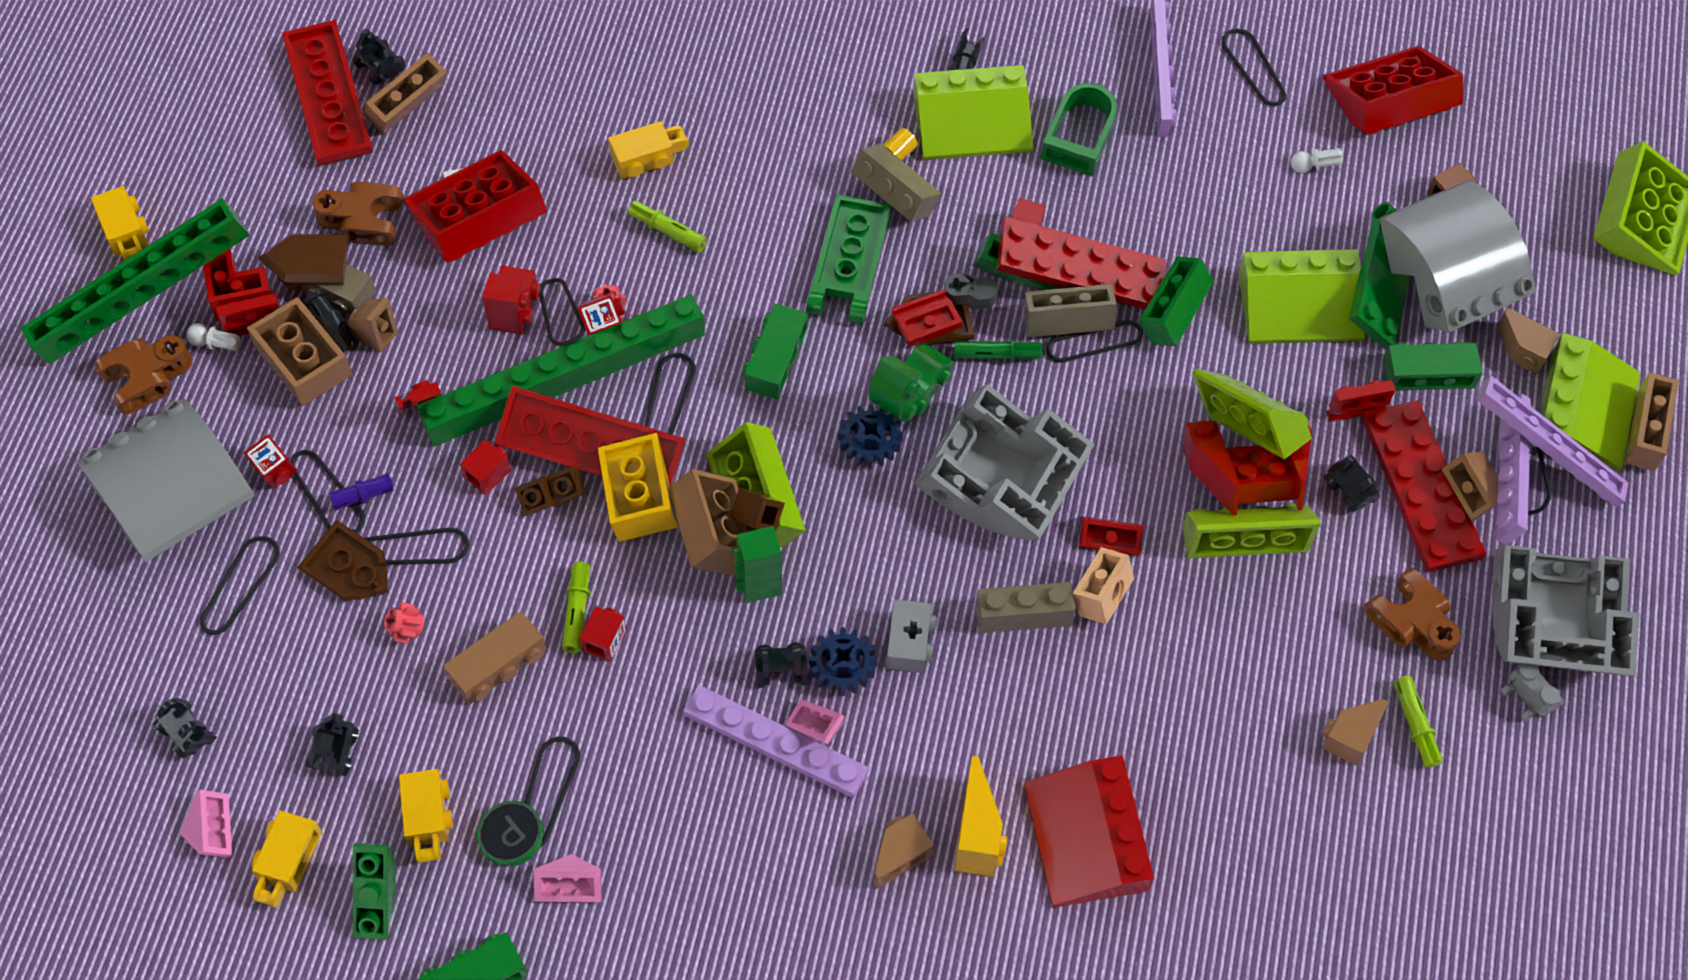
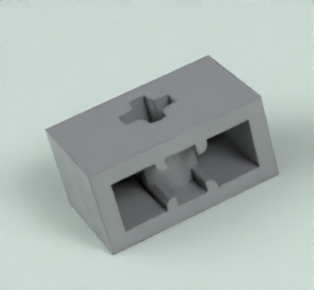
[886,599,936,673]

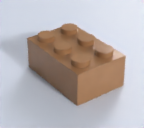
[247,297,352,406]
[668,469,752,576]

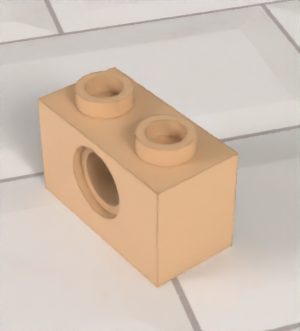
[1073,547,1134,625]

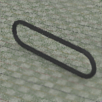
[1046,320,1143,362]

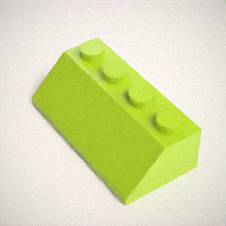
[1192,369,1312,459]
[706,422,806,547]
[1182,504,1321,559]

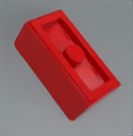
[1078,516,1144,556]

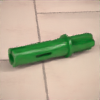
[954,339,1042,362]

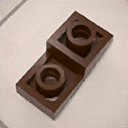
[515,465,587,516]

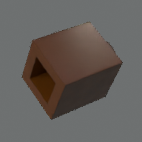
[730,488,785,532]

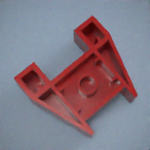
[1183,420,1312,515]

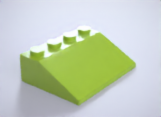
[913,65,1033,160]
[1593,141,1688,275]
[1238,249,1365,344]
[1532,333,1641,472]

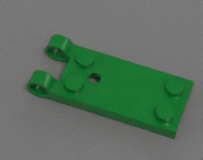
[806,194,892,324]
[1349,202,1411,349]

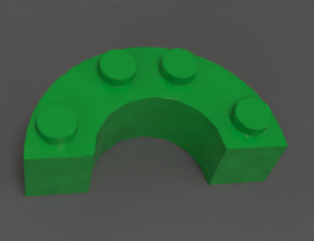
[869,344,955,421]

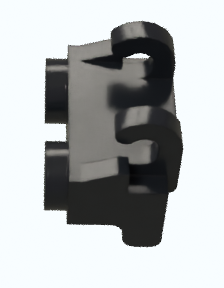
[352,29,405,85]
[1323,455,1380,513]
[755,642,808,688]
[153,698,217,759]
[305,713,359,777]

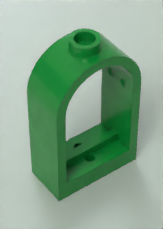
[1040,83,1117,177]

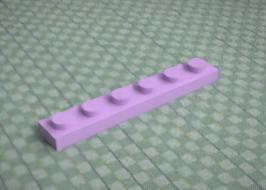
[1150,0,1177,137]
[1477,375,1629,508]
[1496,393,1531,545]
[683,685,869,799]

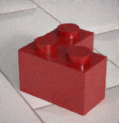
[203,249,272,322]
[482,265,541,335]

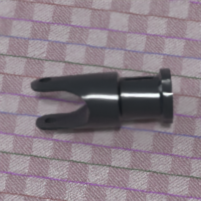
[948,28,984,71]
[302,289,358,352]

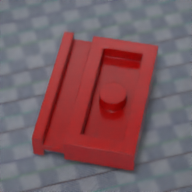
[891,289,963,347]
[216,293,280,336]
[395,380,441,417]
[1326,380,1396,422]

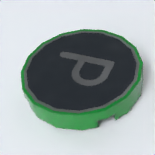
[477,801,544,866]

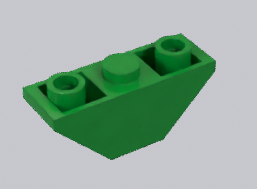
[353,843,396,940]

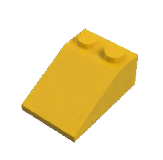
[598,433,678,542]
[954,756,1007,877]

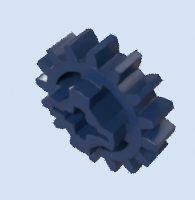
[838,404,903,468]
[809,627,877,696]

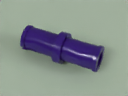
[329,473,394,511]

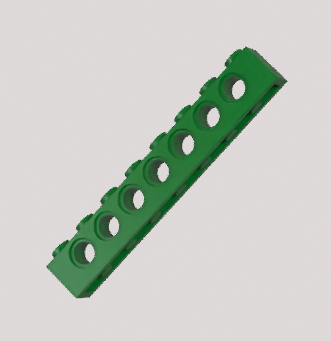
[21,198,250,364]

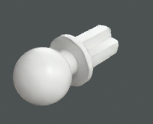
[1291,148,1343,173]
[186,323,241,351]

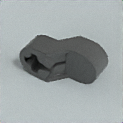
[944,273,998,309]

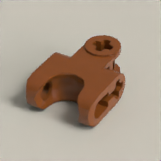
[313,181,404,246]
[95,335,193,415]
[1365,568,1461,661]

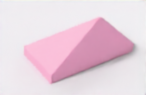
[784,699,845,744]
[180,790,232,858]
[534,854,602,902]

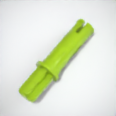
[628,201,707,254]
[562,561,591,653]
[1393,676,1442,768]

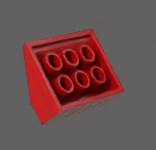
[1323,46,1463,135]
[403,149,547,263]
[1024,755,1154,908]

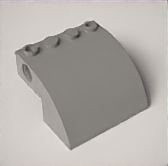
[1380,180,1536,333]
[914,384,1095,540]
[77,399,255,562]
[1492,545,1639,677]

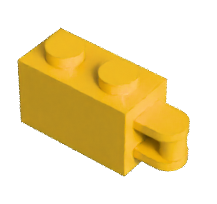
[608,121,689,180]
[91,186,150,261]
[399,769,453,863]
[251,810,322,908]

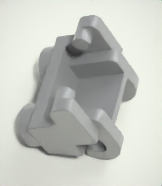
[1500,664,1565,721]

